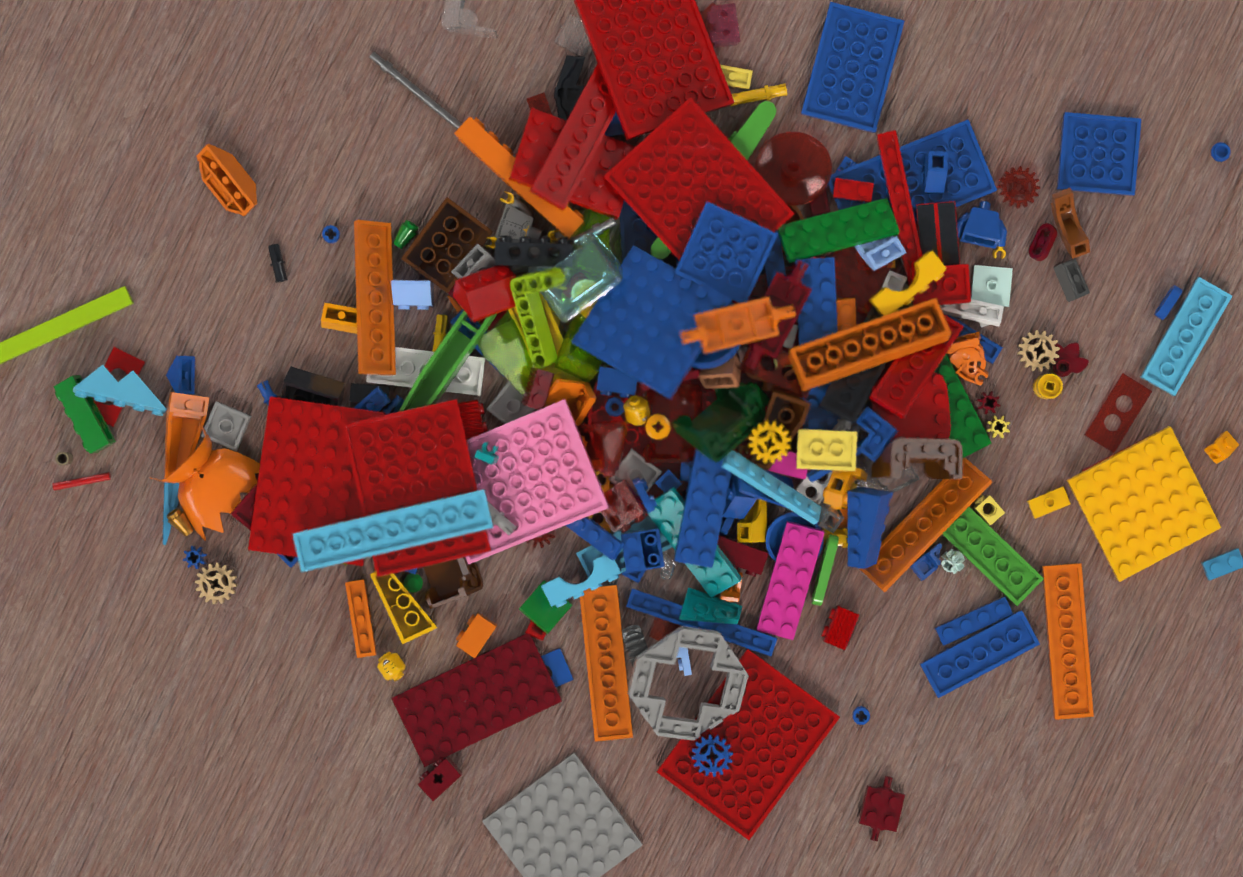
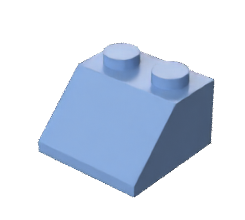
[391,280,434,310]

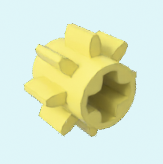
[986,415,1010,438]

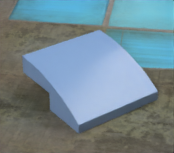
[854,236,907,271]

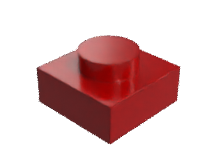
[525,620,546,641]

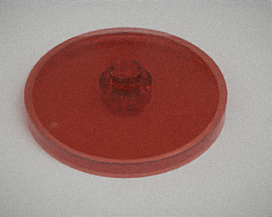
[755,132,832,206]

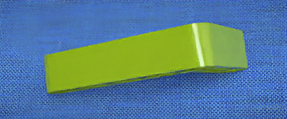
[510,268,565,369]

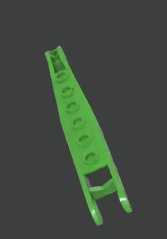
[651,101,776,261]
[399,311,497,412]

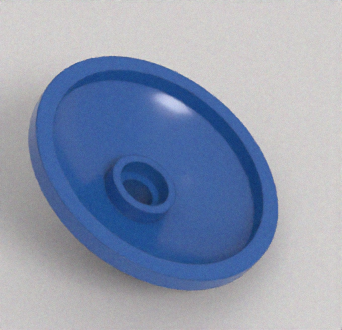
[766,512,824,561]

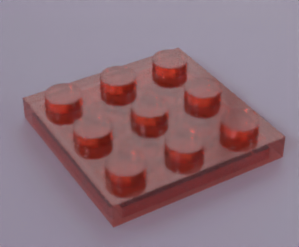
[831,246,893,315]

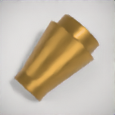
[166,507,194,536]

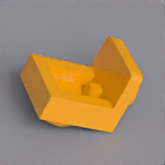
[1204,430,1239,464]

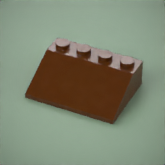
[401,197,493,293]

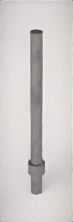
[369,52,462,129]
[510,218,617,274]

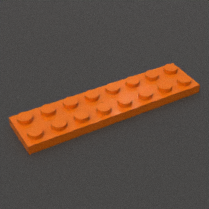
[354,220,396,376]
[859,457,993,593]
[1042,563,1094,720]
[580,584,633,742]

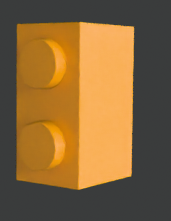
[321,303,357,334]

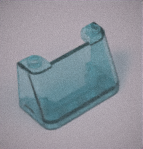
[535,231,623,322]

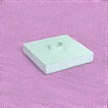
[971,265,1013,307]

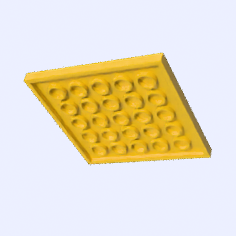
[1067,426,1221,582]

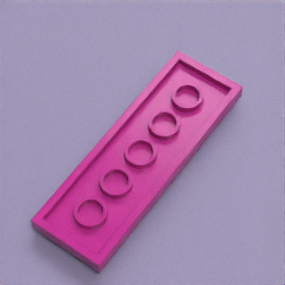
[756,521,825,640]

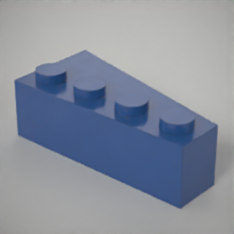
[848,486,893,569]

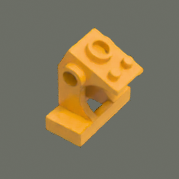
[823,467,868,510]

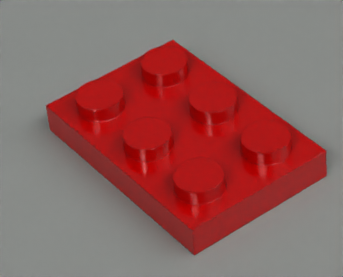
[910,264,971,306]

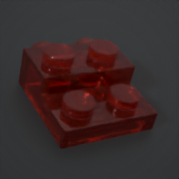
[600,479,647,533]

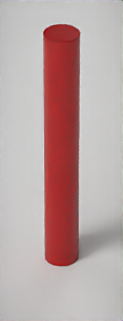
[52,472,111,491]

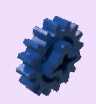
[691,734,733,777]

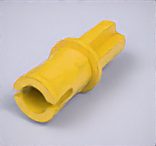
[432,314,448,352]

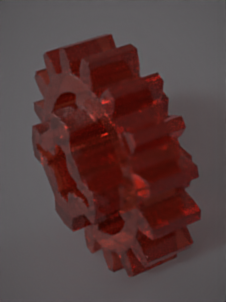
[997,166,1040,209]

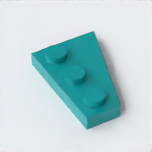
[679,587,743,624]

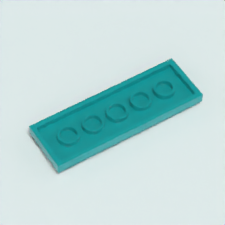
[643,487,742,598]

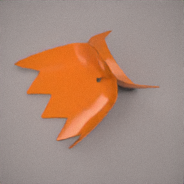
[149,425,260,541]

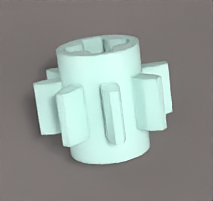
[941,549,965,574]

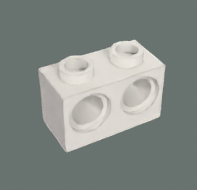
[795,469,832,504]

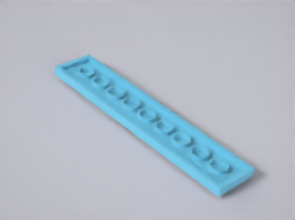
[293,489,493,572]

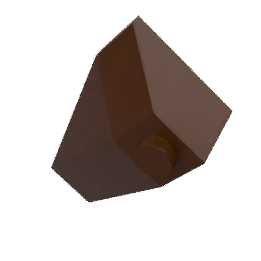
[751,388,811,470]

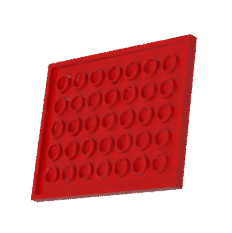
[574,0,735,140]
[604,97,795,261]
[248,396,386,566]
[343,399,492,577]
[656,648,840,840]

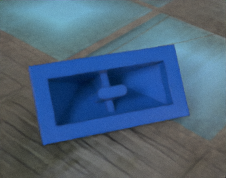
[166,356,195,394]

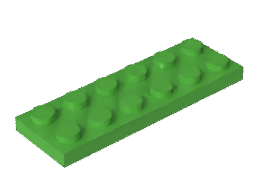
[942,507,1044,606]

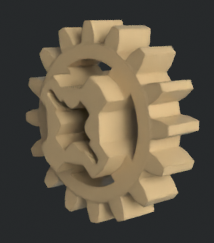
[1017,330,1060,372]
[195,562,238,604]

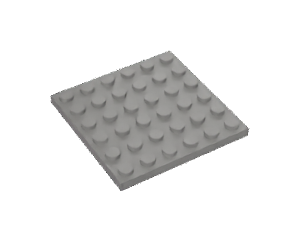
[482,752,643,877]

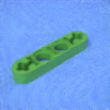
[811,534,839,606]

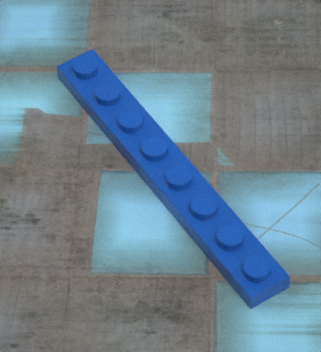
[626,588,778,656]

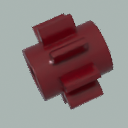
[976,391,1001,415]

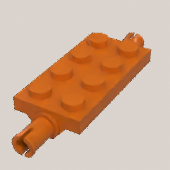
[680,297,795,354]

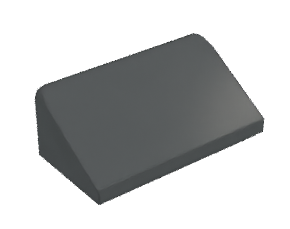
[1054,258,1090,302]

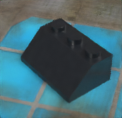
[281,366,346,406]

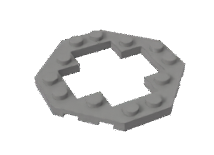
[627,626,748,741]

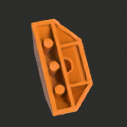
[196,144,257,216]

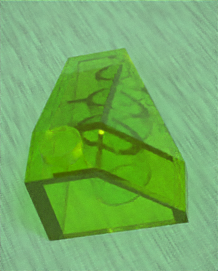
[478,320,535,397]

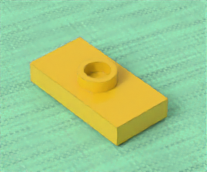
[1027,486,1071,519]

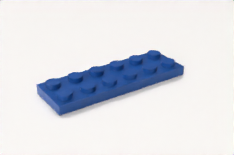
[674,448,731,568]
[919,610,1040,698]

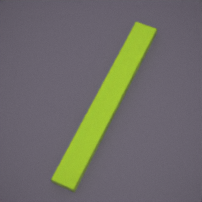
[0,286,134,365]

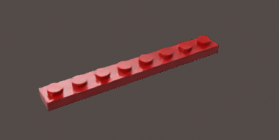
[876,130,922,286]

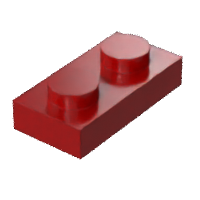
[832,178,874,203]

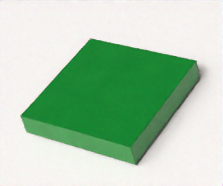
[519,580,572,634]

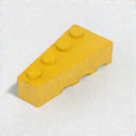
[370,571,437,644]

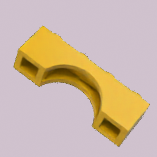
[869,251,947,317]
[737,498,767,543]

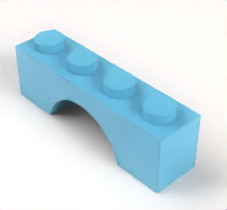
[541,555,621,608]

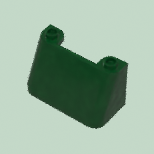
[672,382,766,462]

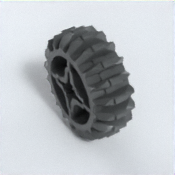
[622,624,648,667]

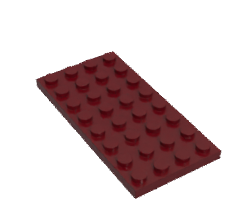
[391,633,563,767]

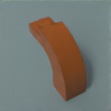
[1050,188,1090,259]

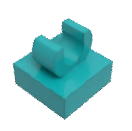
[475,442,499,464]

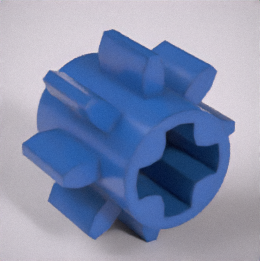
[183,545,208,569]

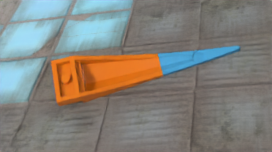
[163,392,209,545]

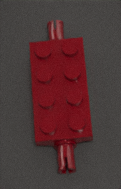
[744,260,812,370]

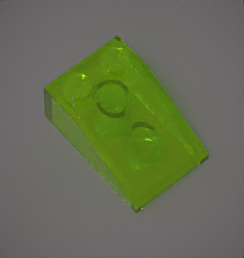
[555,312,601,382]

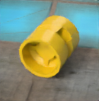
[1033,374,1063,399]

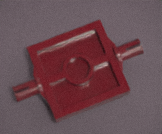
[858,776,905,841]

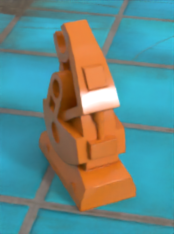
[947,331,989,385]

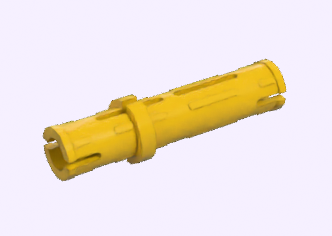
[731,83,787,106]

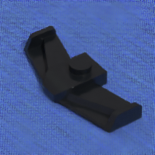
[554,55,586,121]

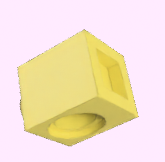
[973,495,1005,525]

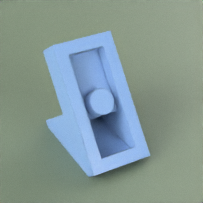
[677,647,692,676]

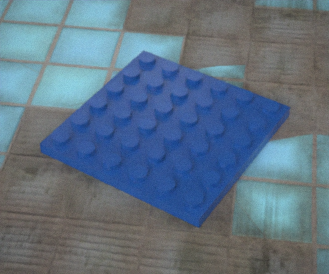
[571,245,732,399]

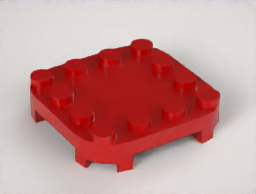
[869,372,951,441]

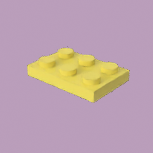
[796,429,857,471]

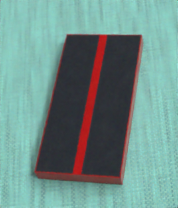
[916,201,960,266]

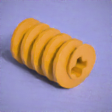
[645,414,670,439]

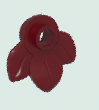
[1053,342,1089,377]

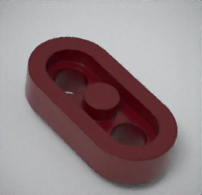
[1029,223,1058,261]

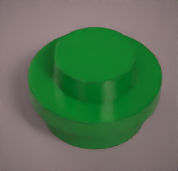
[404,574,423,593]

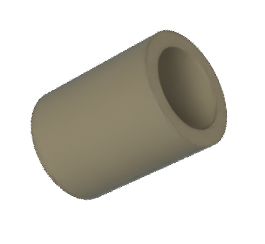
[55,452,73,465]

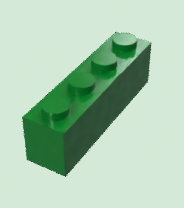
[53,375,116,454]

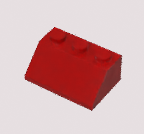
[453,265,516,322]

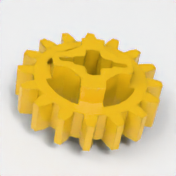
[749,420,791,464]

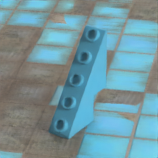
[73,365,167,416]

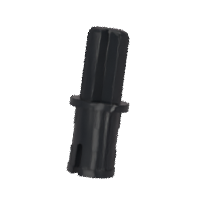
[268,244,288,283]

